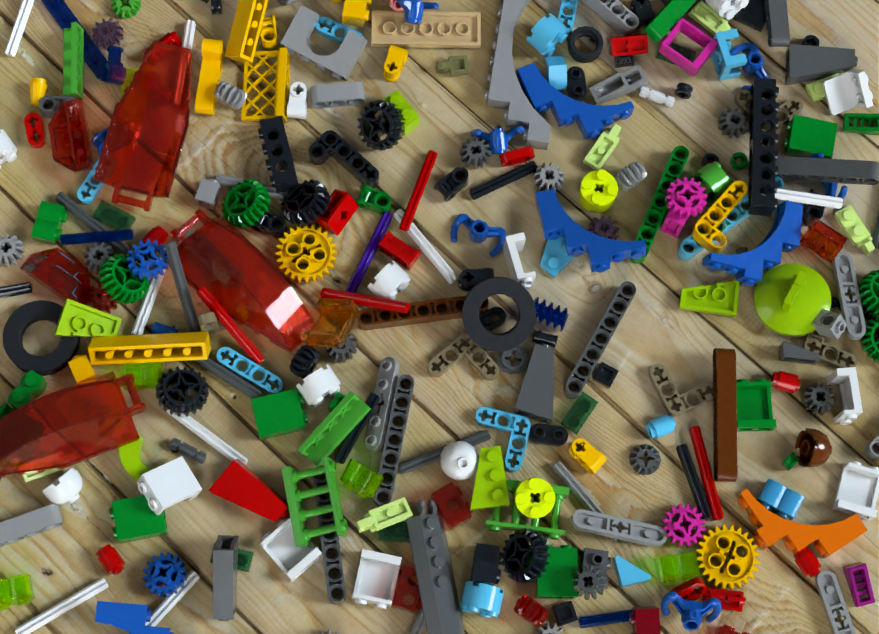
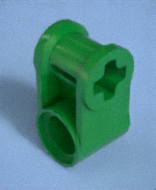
[355,185,391,214]

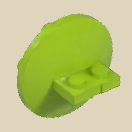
[754,263,831,337]

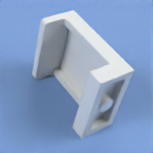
[503,232,536,290]
[826,367,863,425]
[137,456,202,515]
[832,461,879,521]
[260,518,323,582]
[352,549,402,609]

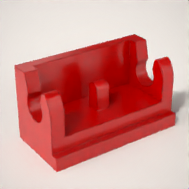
[607,34,648,57]
[378,231,421,271]

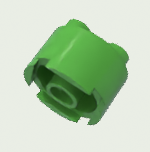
[689,161,733,206]

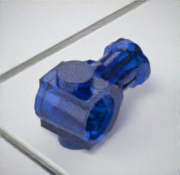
[100,46,126,85]

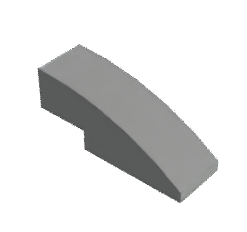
[589,65,649,105]

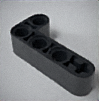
[309,130,379,188]

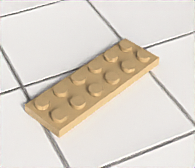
[371,11,481,48]

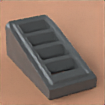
[779,341,821,365]

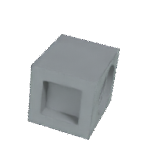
[195,178,222,210]
[812,309,847,340]

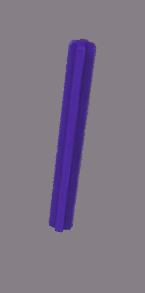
[345,212,393,293]

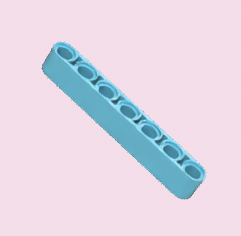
[678,176,784,260]

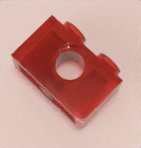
[800,218,848,263]
[431,482,473,531]

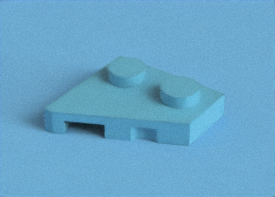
[540,237,575,278]

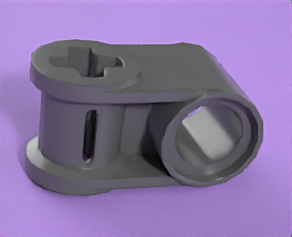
[39,95,76,119]

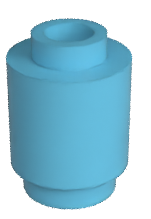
[645,414,676,439]

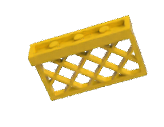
[241,47,291,123]

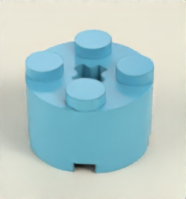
[526,13,568,57]
[460,581,504,618]

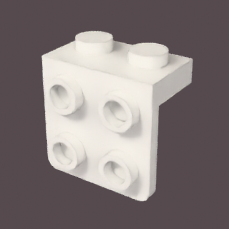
[823,69,873,115]

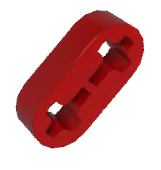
[24,113,46,148]
[499,147,535,167]
[670,577,707,605]

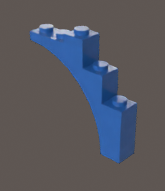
[516,63,634,140]
[535,189,647,273]
[702,200,803,286]
[95,601,174,634]

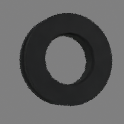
[462,277,536,351]
[3,300,80,376]

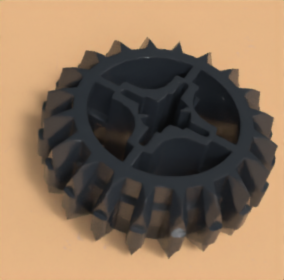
[357,100,405,151]
[281,179,331,227]
[155,365,209,417]
[501,528,551,583]

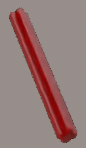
[399,150,438,232]
[196,286,265,364]
[320,287,410,313]
[689,426,724,521]

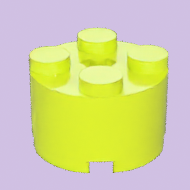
[578,169,618,213]
[514,477,556,519]

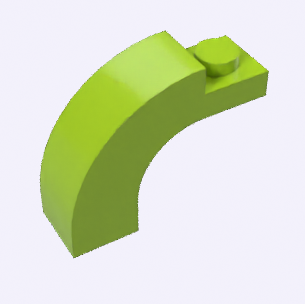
[119,432,153,482]

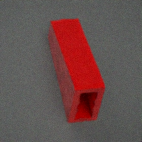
[208,459,289,522]

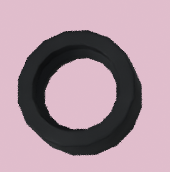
[568,26,603,63]

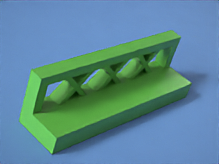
[63,22,84,101]
[297,391,371,466]

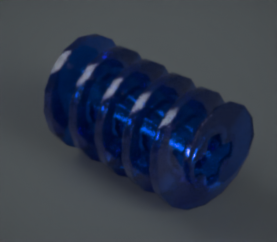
[533,297,569,332]

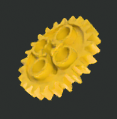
[275,224,337,285]
[695,524,760,590]

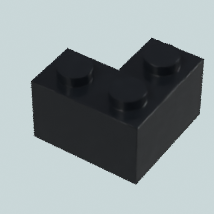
[470,543,503,586]

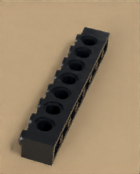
[748,77,779,217]

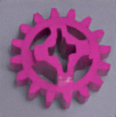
[665,177,708,219]
[662,504,706,547]

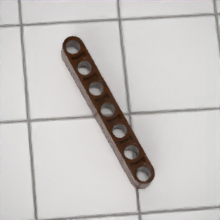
[357,295,489,330]
[713,348,738,482]

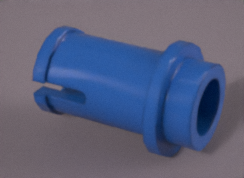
[152,322,178,334]

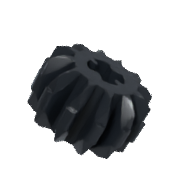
[290,345,320,379]

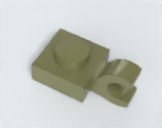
[436,55,469,76]

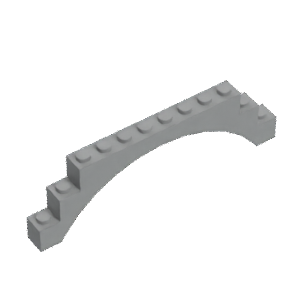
[484,0,551,150]

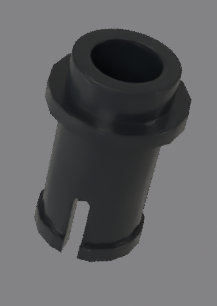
[532,330,558,348]

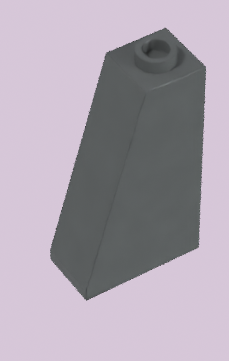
[785,44,858,85]
[514,343,554,424]
[213,535,239,621]

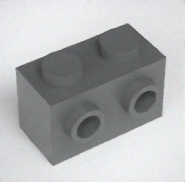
[579,548,611,593]

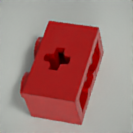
[316,189,359,236]

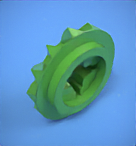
[111,0,141,18]

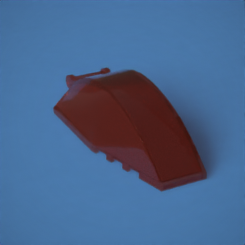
[94,40,191,212]
[167,209,318,353]
[0,371,146,478]

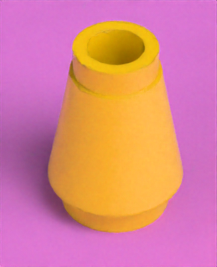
[29,78,48,106]

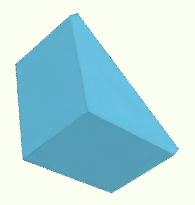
[544,56,567,91]
[612,555,651,588]

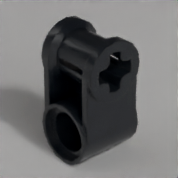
[630,0,655,29]
[434,167,469,202]
[802,189,829,227]
[249,211,287,238]
[458,268,494,292]

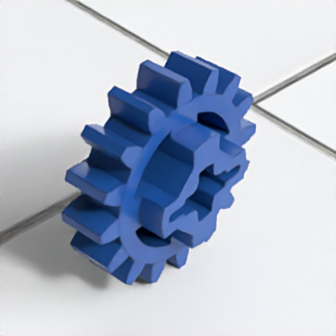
[127,239,169,281]
[142,552,188,597]

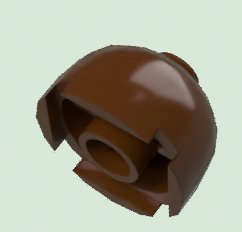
[795,428,832,468]

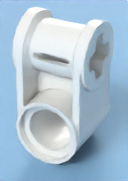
[287,82,308,119]

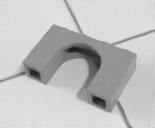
[280,5,367,81]

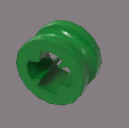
[730,152,748,171]
[781,452,800,471]

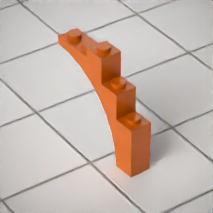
[737,488,868,558]

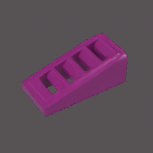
[843,562,875,607]

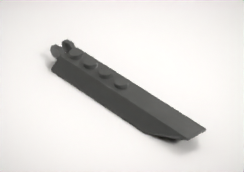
[406,500,465,634]

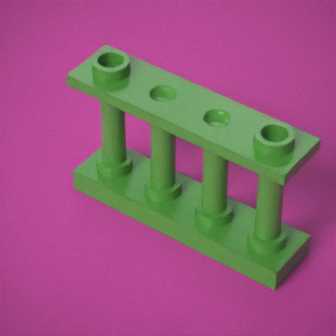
[281,456,348,548]
[484,479,570,540]

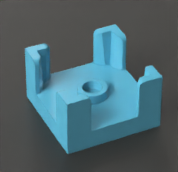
[711,28,747,81]

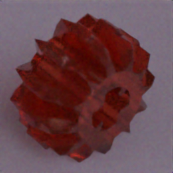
[88,282,118,314]
[513,595,549,627]

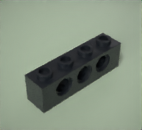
[258,116,298,193]

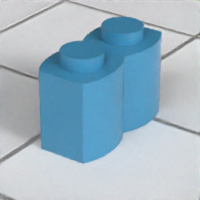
[757,478,804,520]

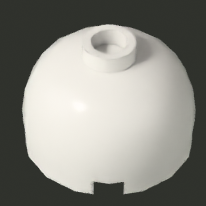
[440,441,479,481]
[42,466,83,504]

